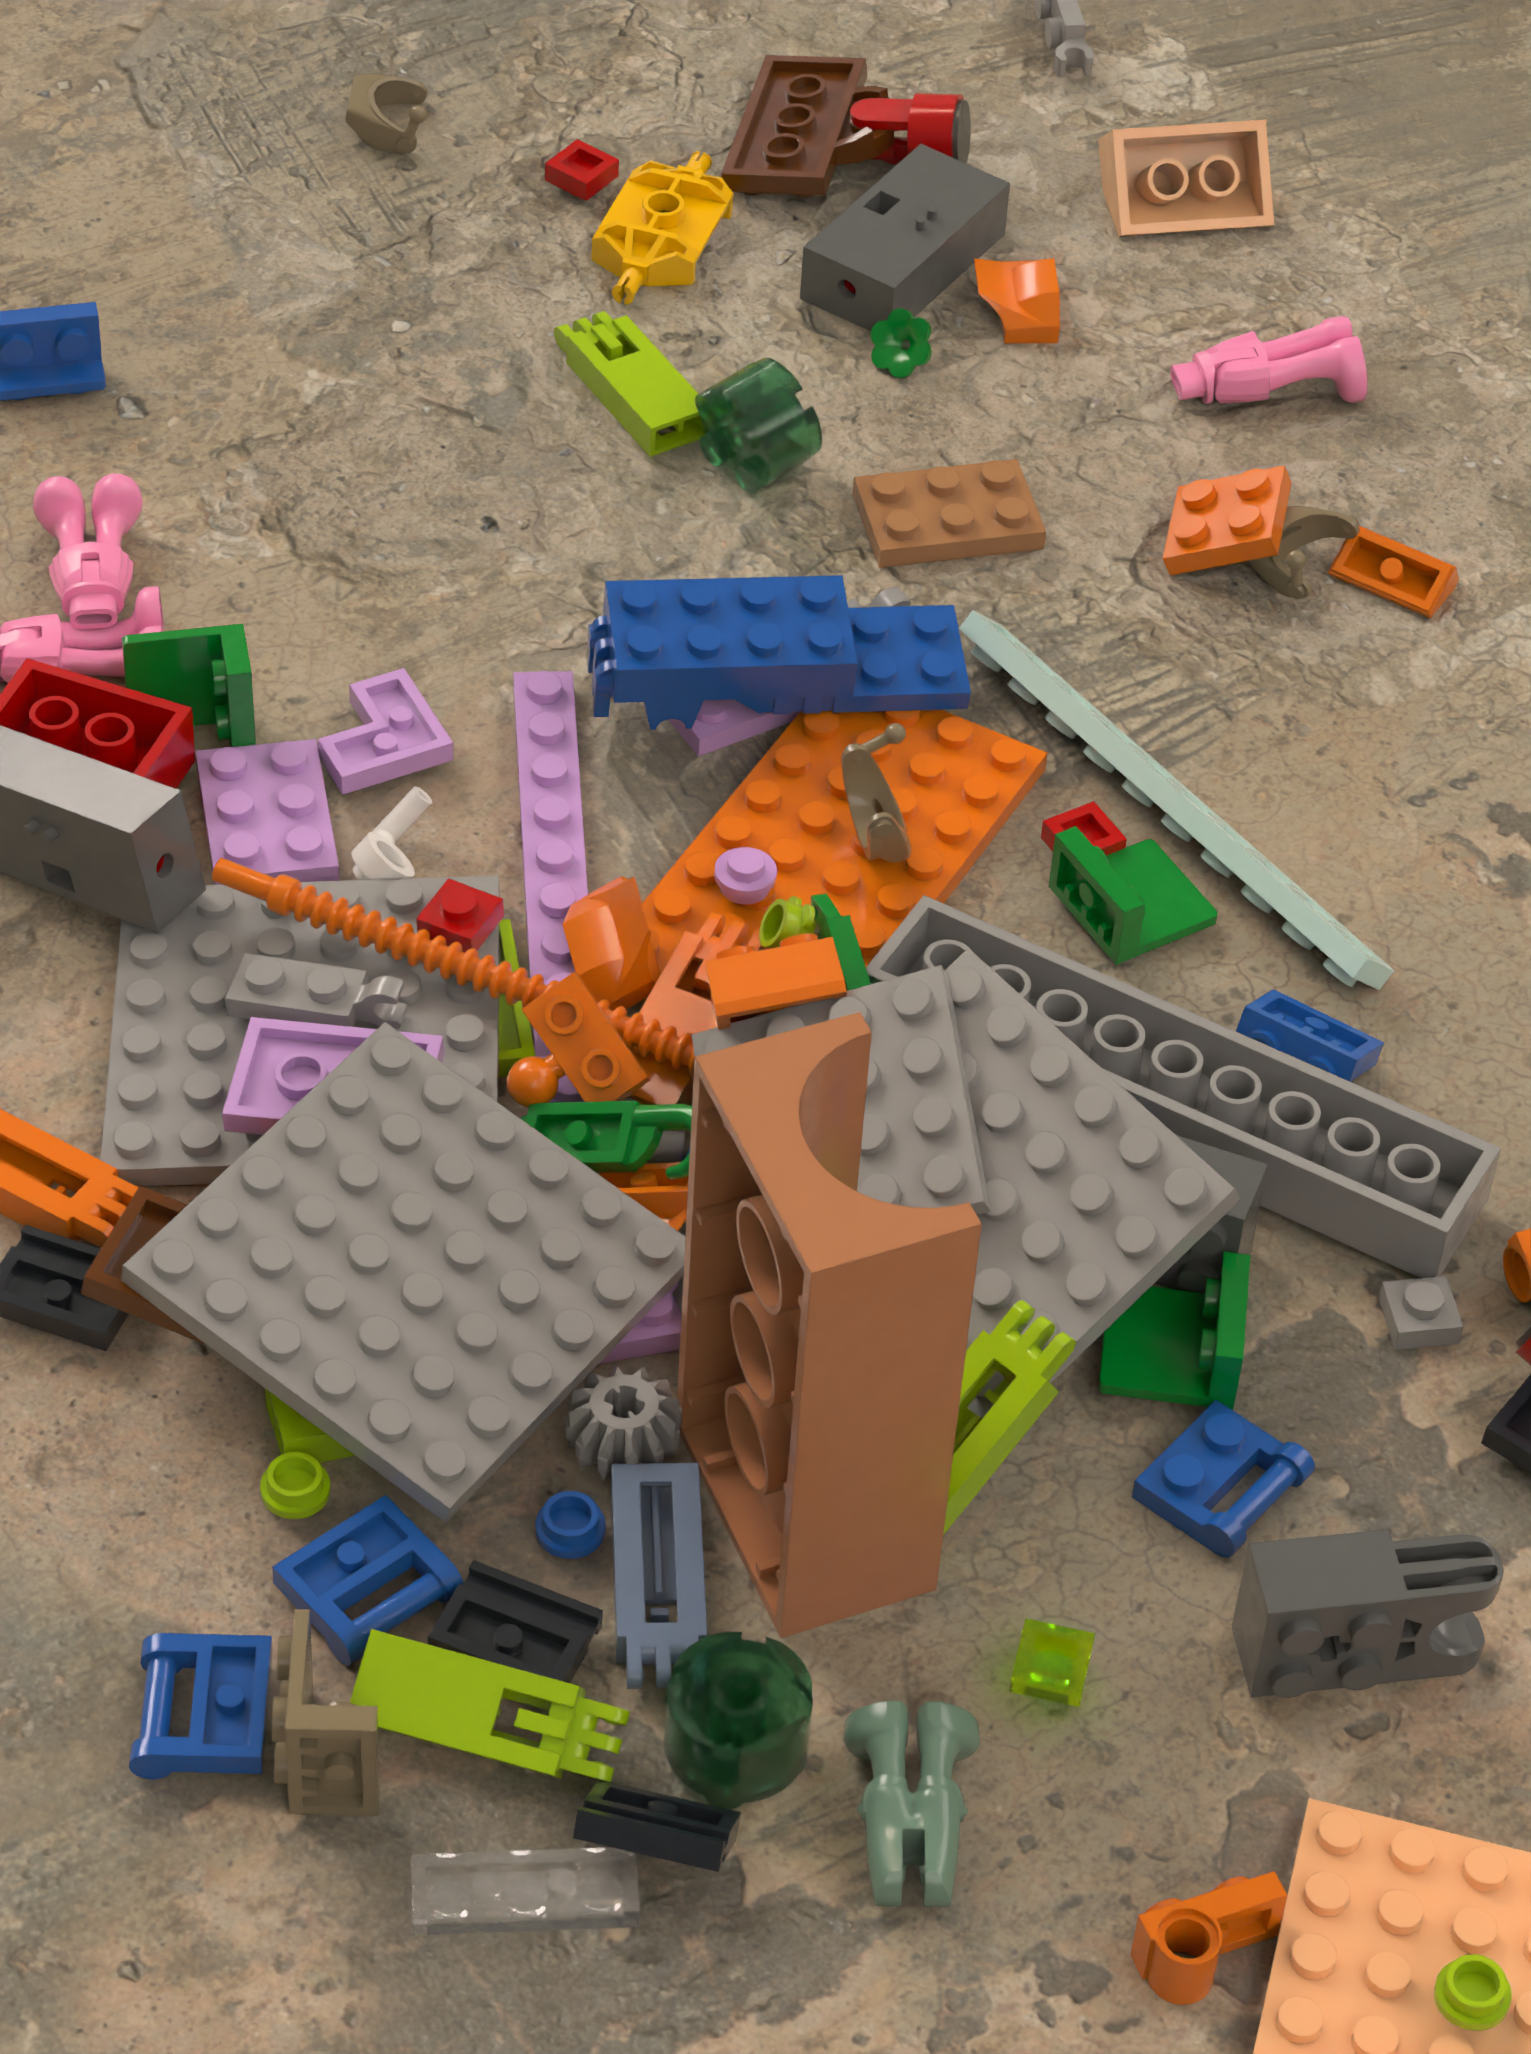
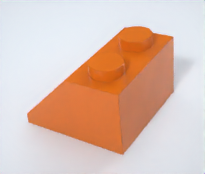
[705,934,847,1030]

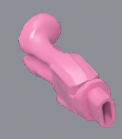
[1170,316,1367,404]
[33,473,143,629]
[0,586,164,683]

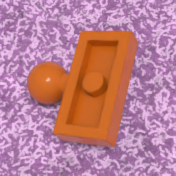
[507,972,651,1108]

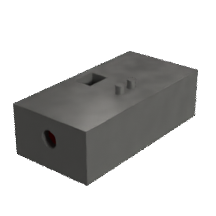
[800,144,1010,331]
[0,725,206,933]

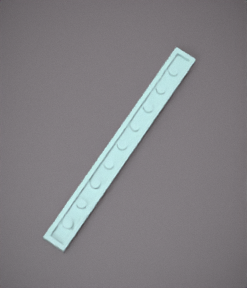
[959,610,1394,990]

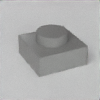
[1378,1276,1463,1350]

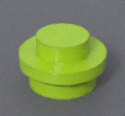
[260,1452,331,1519]
[1434,1954,1512,2031]

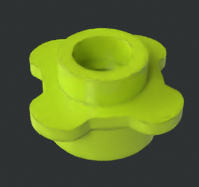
[759,896,815,949]

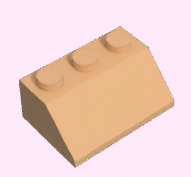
[1098,119,1274,237]

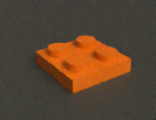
[1162,465,1292,576]

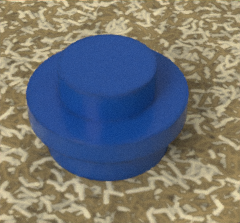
[535,1491,606,1559]

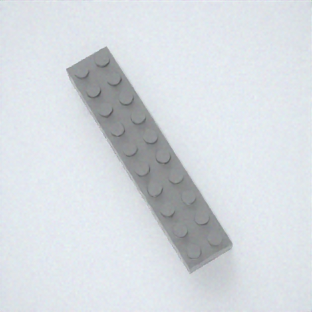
[866,895,1501,1278]

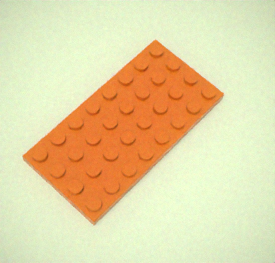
[642,710,1048,1000]

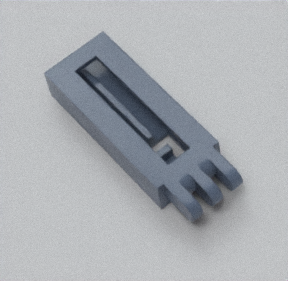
[610,1463,707,1689]

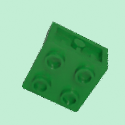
[122,623,256,747]
[1048,826,1218,965]
[1098,1252,1251,1410]

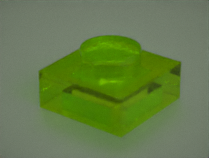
[1009,1618,1095,1707]

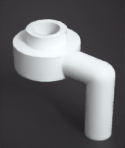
[351,786,432,880]

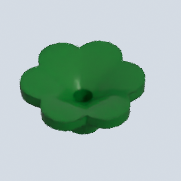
[870,308,932,379]

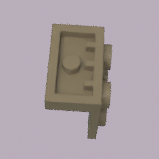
[272,1609,380,1816]

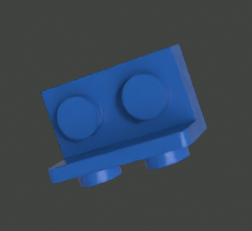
[0,302,106,400]
[1236,989,1384,1082]

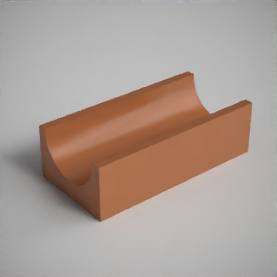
[677,1012,982,1638]

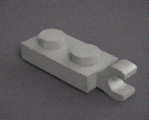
[1034,0,1094,77]
[225,953,407,1029]

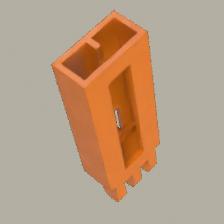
[628,911,768,1105]
[0,1109,139,1248]

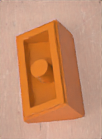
[1328,526,1459,619]

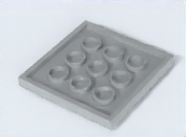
[691,965,991,1215]

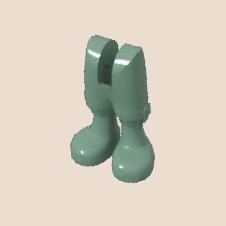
[843,1701,980,1907]

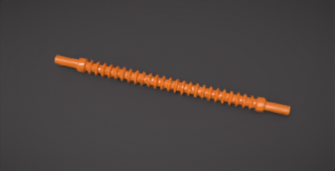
[212,858,695,1077]

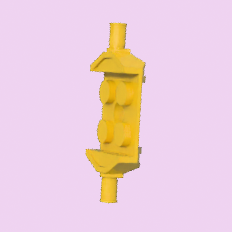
[592,151,733,305]

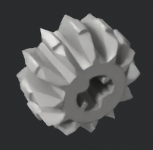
[565,1363,682,1481]

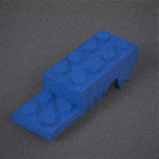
[587,575,971,730]

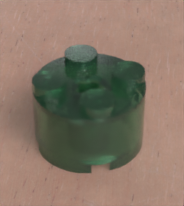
[695,358,822,494]
[664,1631,813,1810]

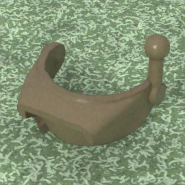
[345,73,427,154]
[1248,506,1360,599]
[841,723,912,863]

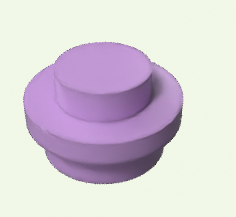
[714,847,777,904]

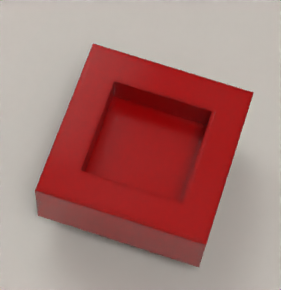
[545,139,619,201]
[1041,801,1127,855]
[416,878,504,953]

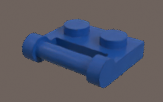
[1132,1400,1315,1558]
[272,1495,464,1666]
[129,1633,273,1780]

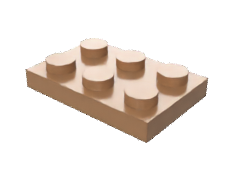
[853,459,1046,568]

